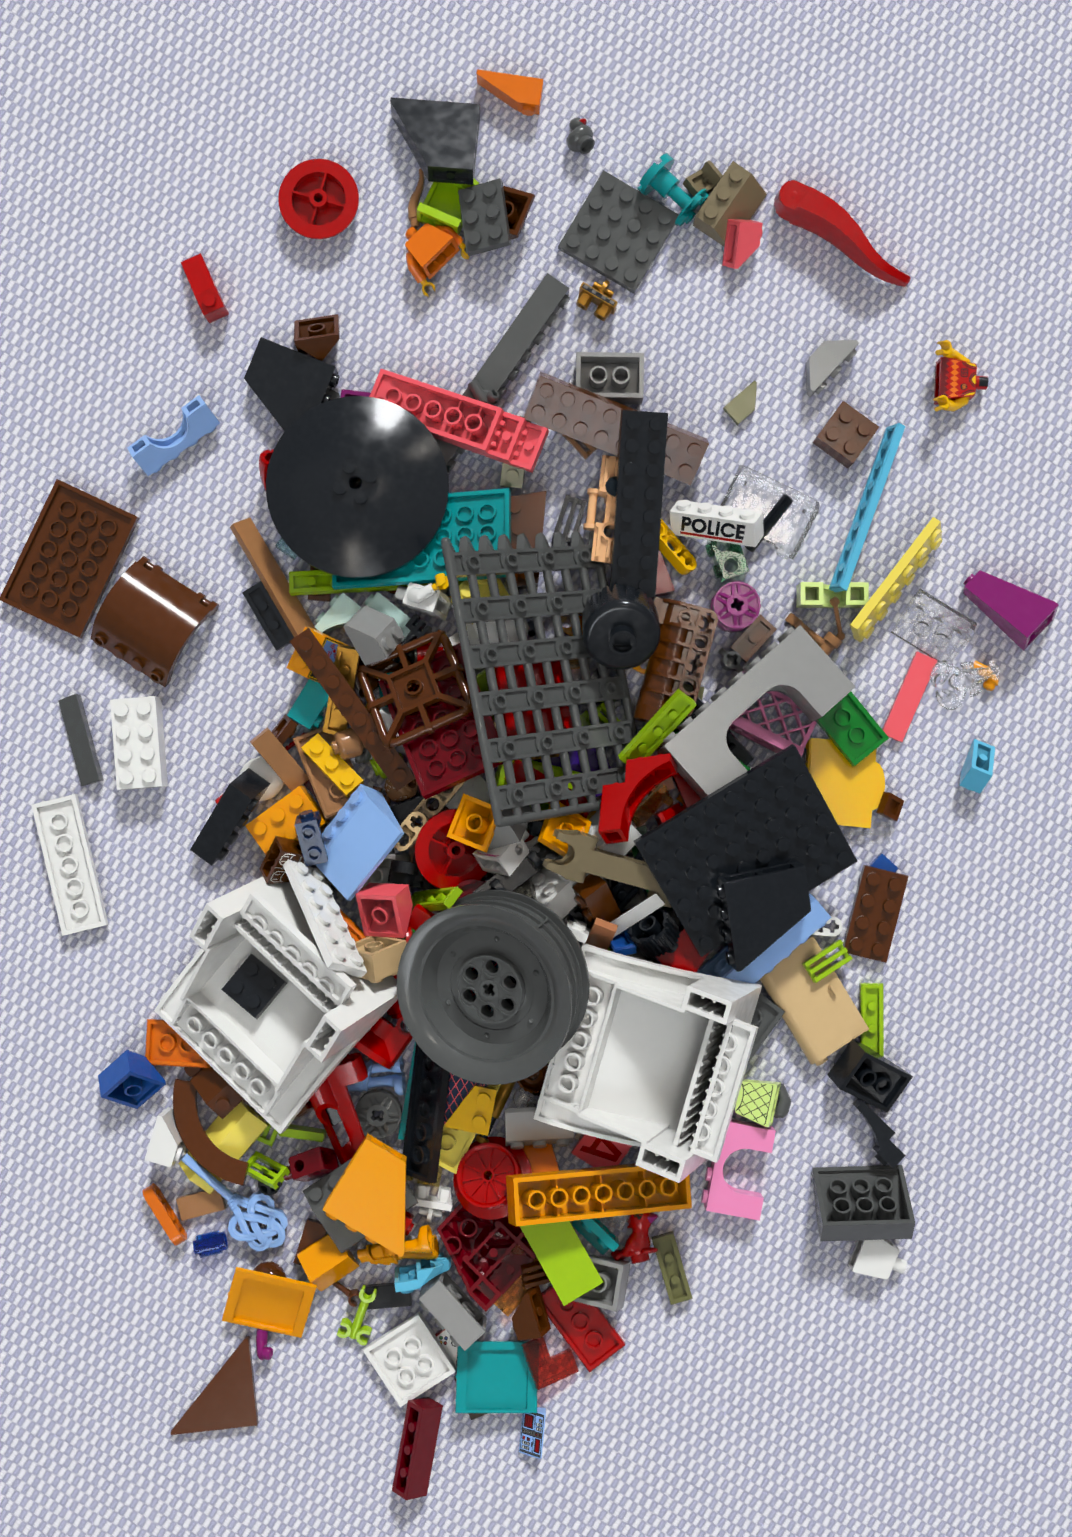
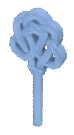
[181,1153,288,1251]

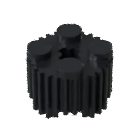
[627,907,681,959]

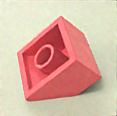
[355,883,413,938]

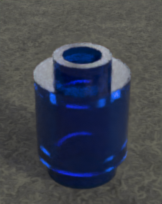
[193,1230,228,1258]

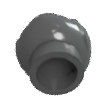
[566,118,595,154]

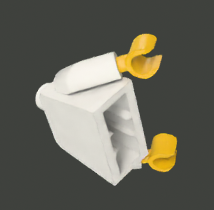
[395,573,451,621]

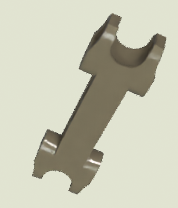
[542,829,671,908]

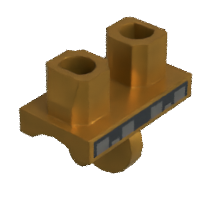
[576,280,618,321]

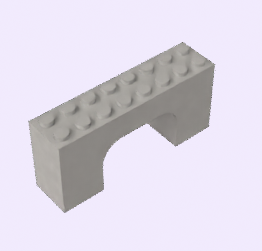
[658,625,855,799]

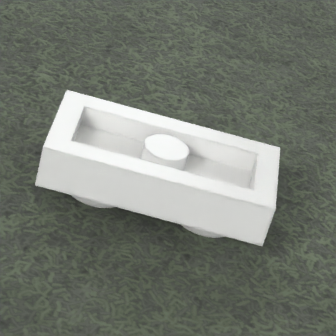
[567,919,590,944]

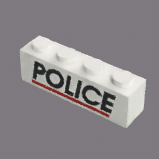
[669,500,764,547]

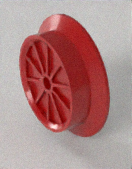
[278,159,359,239]
[415,809,487,888]
[453,1136,532,1220]

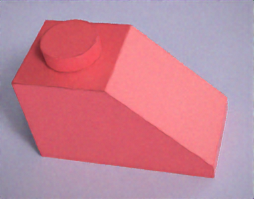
[722,219,763,269]

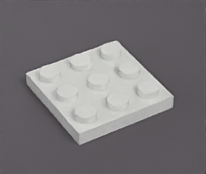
[363,1311,457,1407]

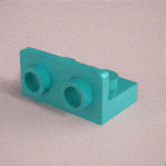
[571,1218,620,1255]

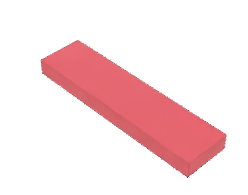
[882,651,938,742]

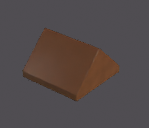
[503,186,535,240]

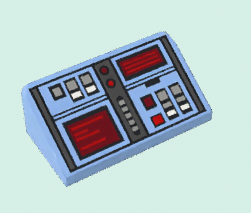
[519,1407,546,1459]

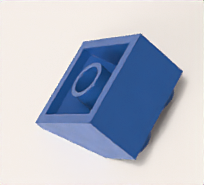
[98,1050,166,1109]

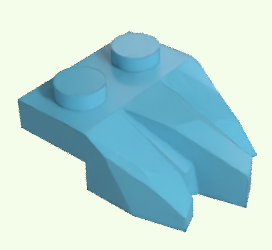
[394,1252,451,1294]

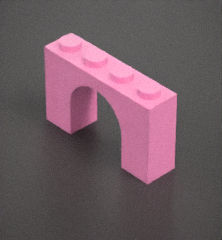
[701,1119,776,1221]

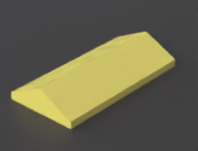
[178,1100,269,1194]

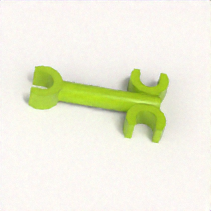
[337,1284,377,1346]

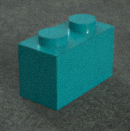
[287,679,329,731]

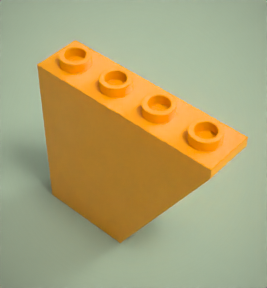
[322,1133,407,1257]

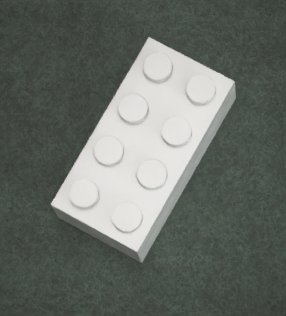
[110,696,168,790]

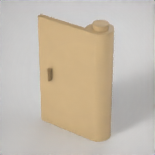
[760,936,869,1066]

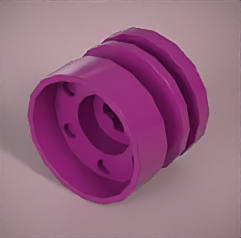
[709,581,761,633]

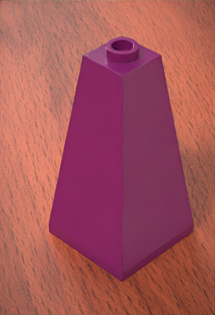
[963,570,1059,651]

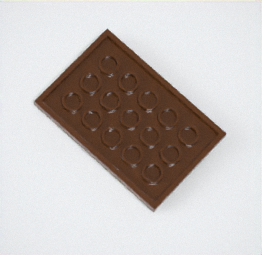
[0,479,140,639]

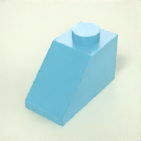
[959,739,995,794]

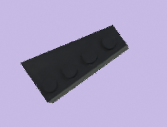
[190,768,271,866]

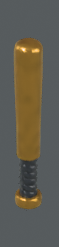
[475,1082,516,1143]

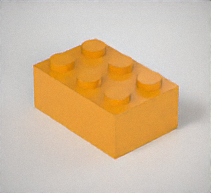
[245,786,330,855]

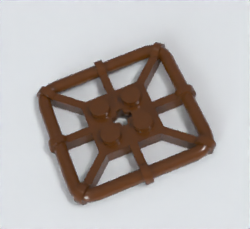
[357,629,473,749]

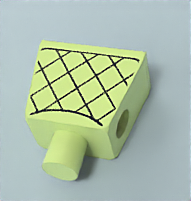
[735,1079,781,1127]

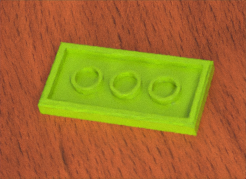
[520,1221,604,1306]

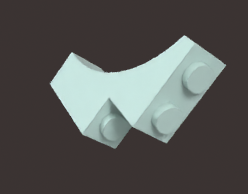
[315,592,417,640]

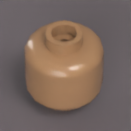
[331,728,366,760]

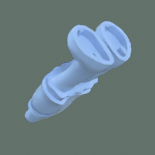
[347,1055,406,1095]

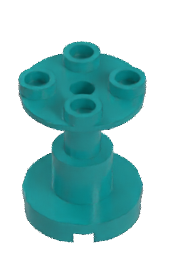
[637,153,709,226]

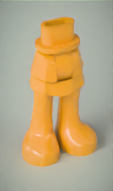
[357,1225,439,1265]

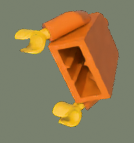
[405,223,470,297]

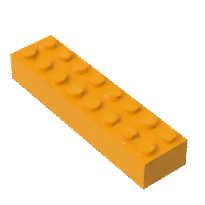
[506,1163,692,1227]

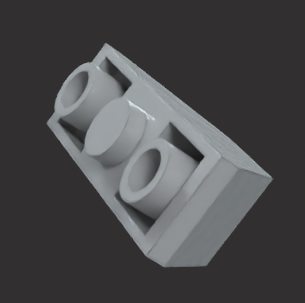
[805,340,859,397]

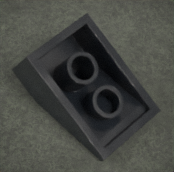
[827,1039,913,1112]

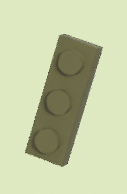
[651,1231,693,1305]

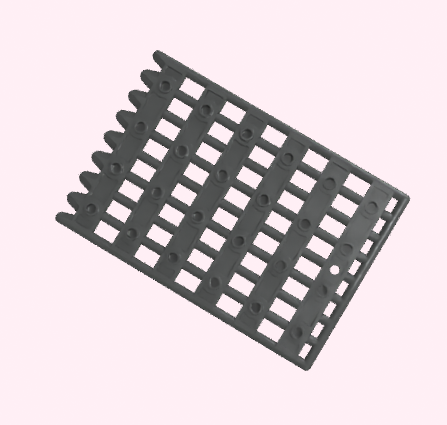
[441,531,650,827]

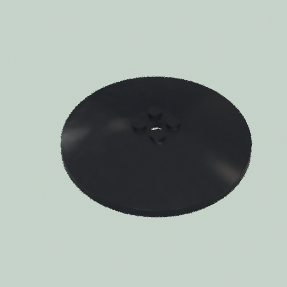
[266,396,449,579]

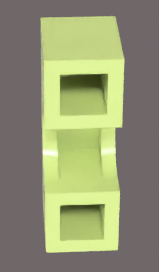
[796,582,869,608]

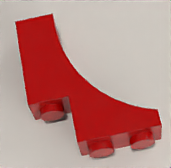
[598,753,677,844]

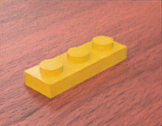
[301,733,364,797]

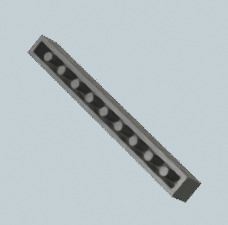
[435,273,570,473]

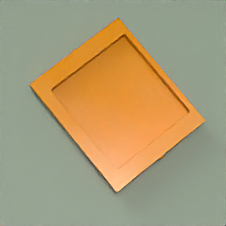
[222,1267,317,1338]

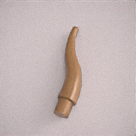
[408,169,424,229]

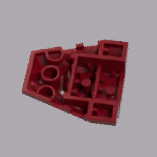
[437,1204,537,1312]

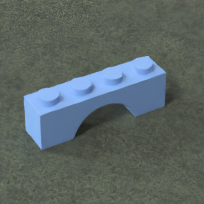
[127,395,220,476]

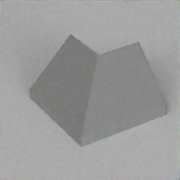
[489,806,532,849]

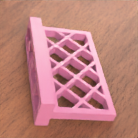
[728,691,817,757]

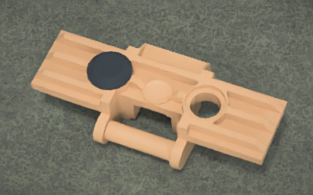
[583,455,618,564]

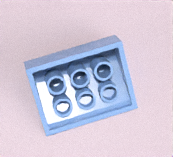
[316,784,404,901]

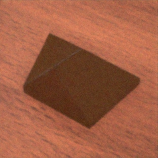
[294,314,340,361]

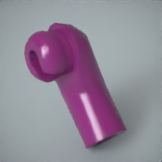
[256,1328,273,1361]

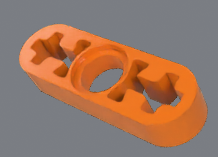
[143,1183,187,1246]

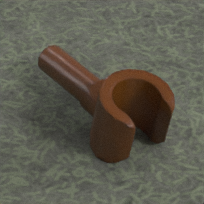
[333,1281,360,1307]

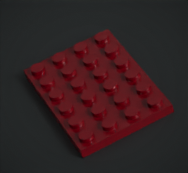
[378,643,503,800]

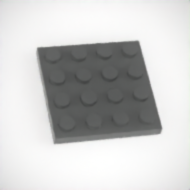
[558,170,679,293]

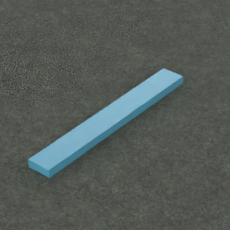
[829,423,905,593]

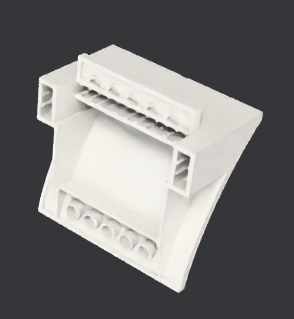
[154,877,398,1134]
[533,944,762,1183]

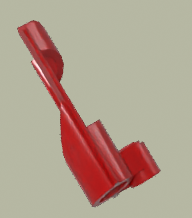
[309,1053,368,1164]

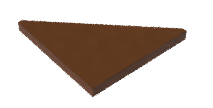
[171,1336,259,1435]

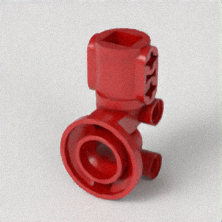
[354,1017,413,1070]

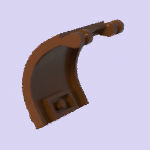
[91,556,219,687]

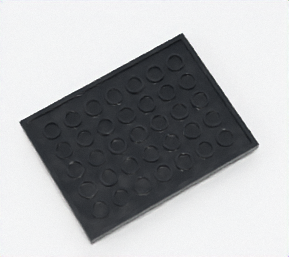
[633,744,857,957]

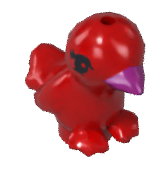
[610,1212,658,1264]

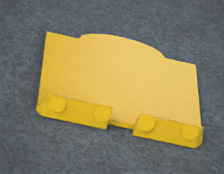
[805,738,885,829]

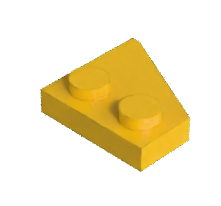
[445,1085,497,1136]

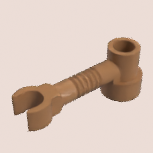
[785,613,842,656]

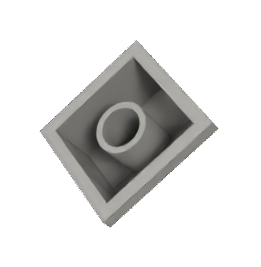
[343,605,405,666]
[574,1255,631,1312]

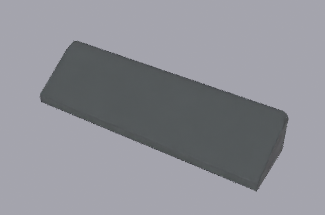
[58,694,104,786]

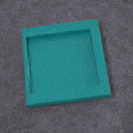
[455,1341,539,1413]

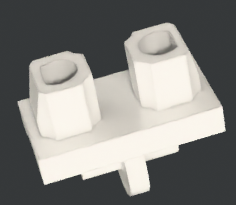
[413,1182,453,1222]

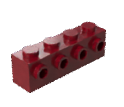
[392,1397,443,1500]

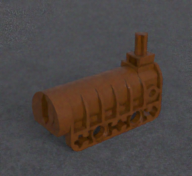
[633,597,718,723]

